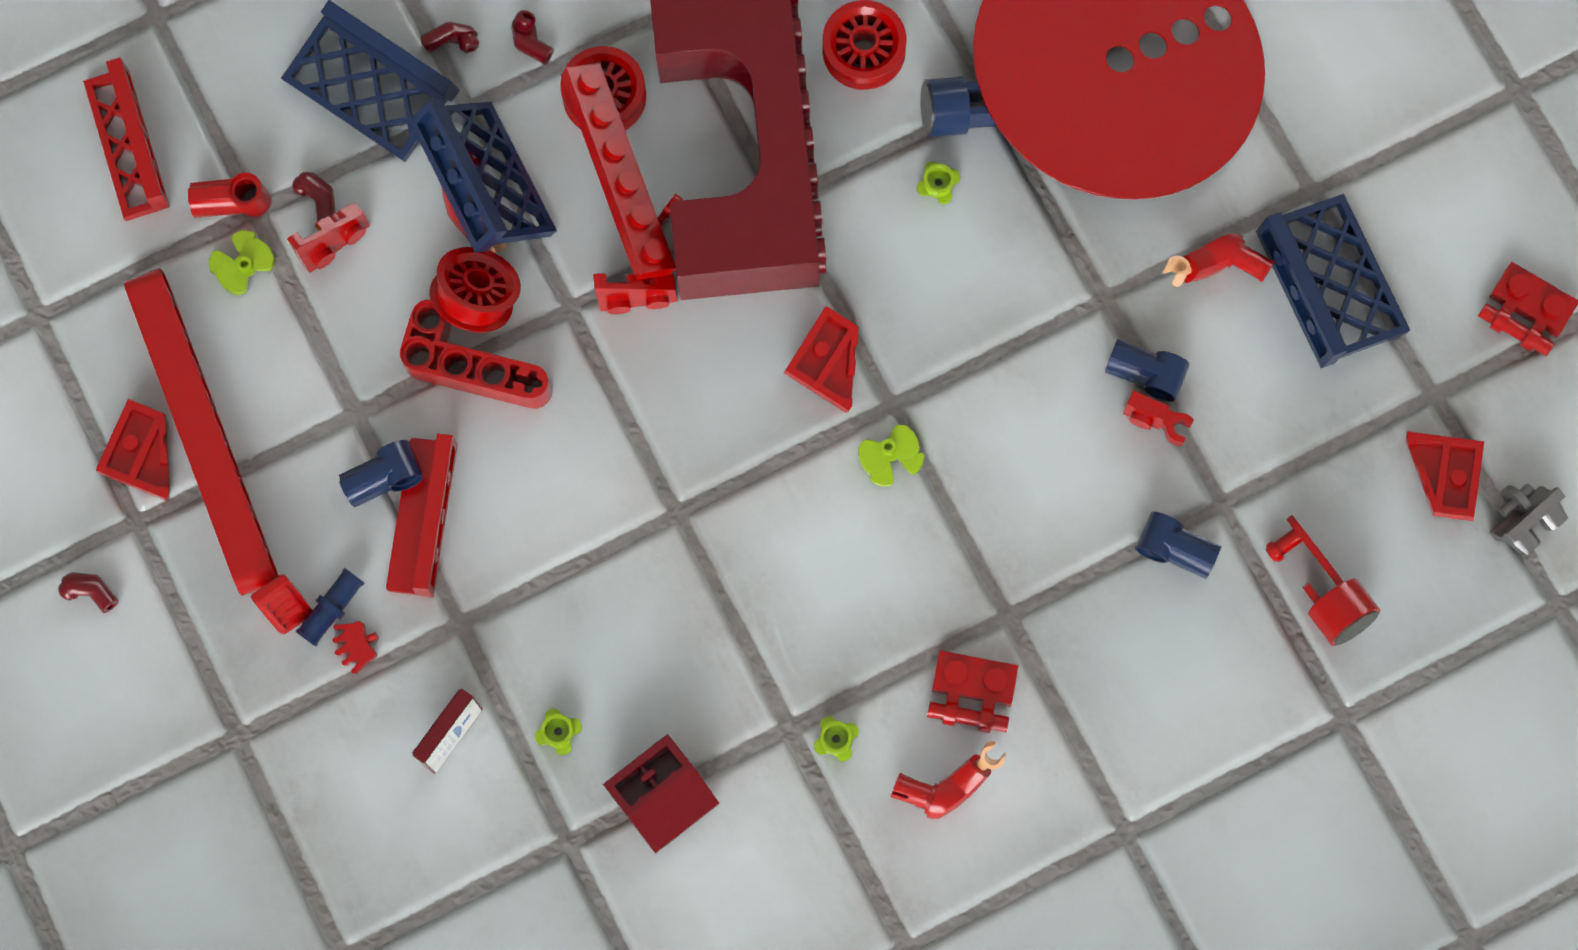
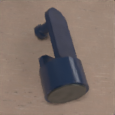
[920,76,997,137]

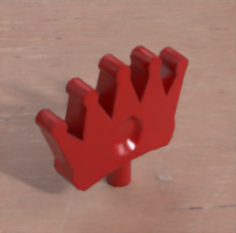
[658,193,683,227]
[332,621,379,674]

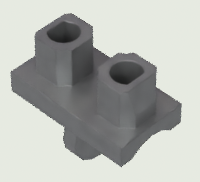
[1489,483,1568,555]

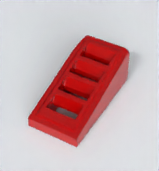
[250,574,313,634]

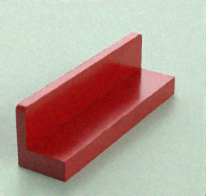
[386,433,458,597]

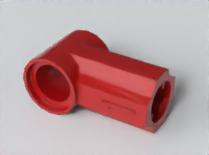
[188,172,271,218]

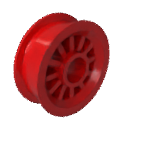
[822,0,907,90]
[560,46,646,131]
[429,247,521,333]

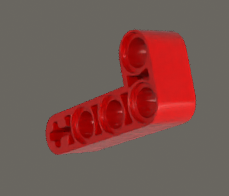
[400,299,552,409]

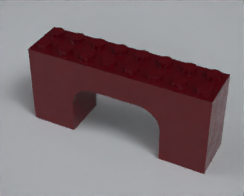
[650,0,826,300]

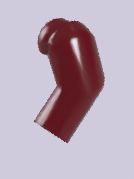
[511,10,554,65]
[420,22,480,53]
[292,172,336,221]
[58,572,119,613]

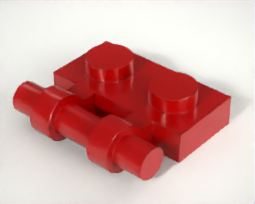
[1478,261,1578,356]
[927,650,1019,733]

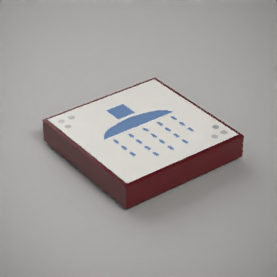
[412,688,483,774]

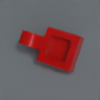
[1123,390,1194,446]

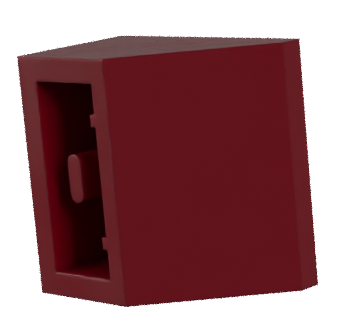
[603,734,720,854]

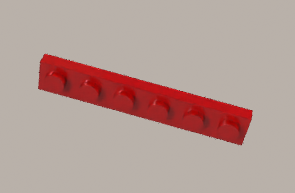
[561,63,676,280]

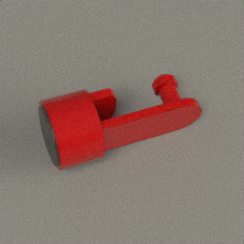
[1265,515,1381,646]

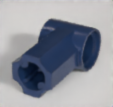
[1105,339,1190,402]
[339,440,424,507]
[1135,512,1222,579]

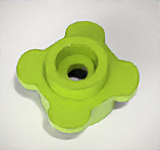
[916,161,961,204]
[535,708,582,755]
[814,716,859,762]

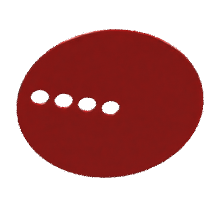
[973,0,1265,200]

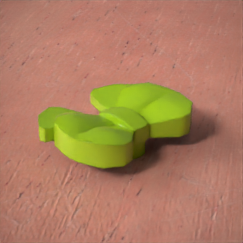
[209,230,276,296]
[858,424,925,487]

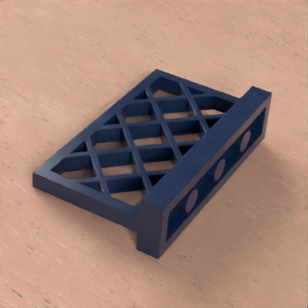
[281,0,460,162]
[409,99,557,253]
[1255,194,1410,368]

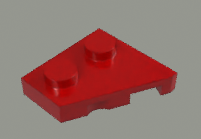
[287,202,370,273]
[593,273,677,314]
[784,306,859,413]
[96,399,170,502]
[1406,431,1485,521]

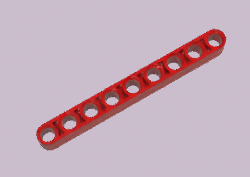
[124,268,279,596]

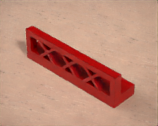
[83,57,170,221]

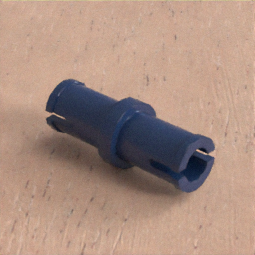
[295,568,365,647]

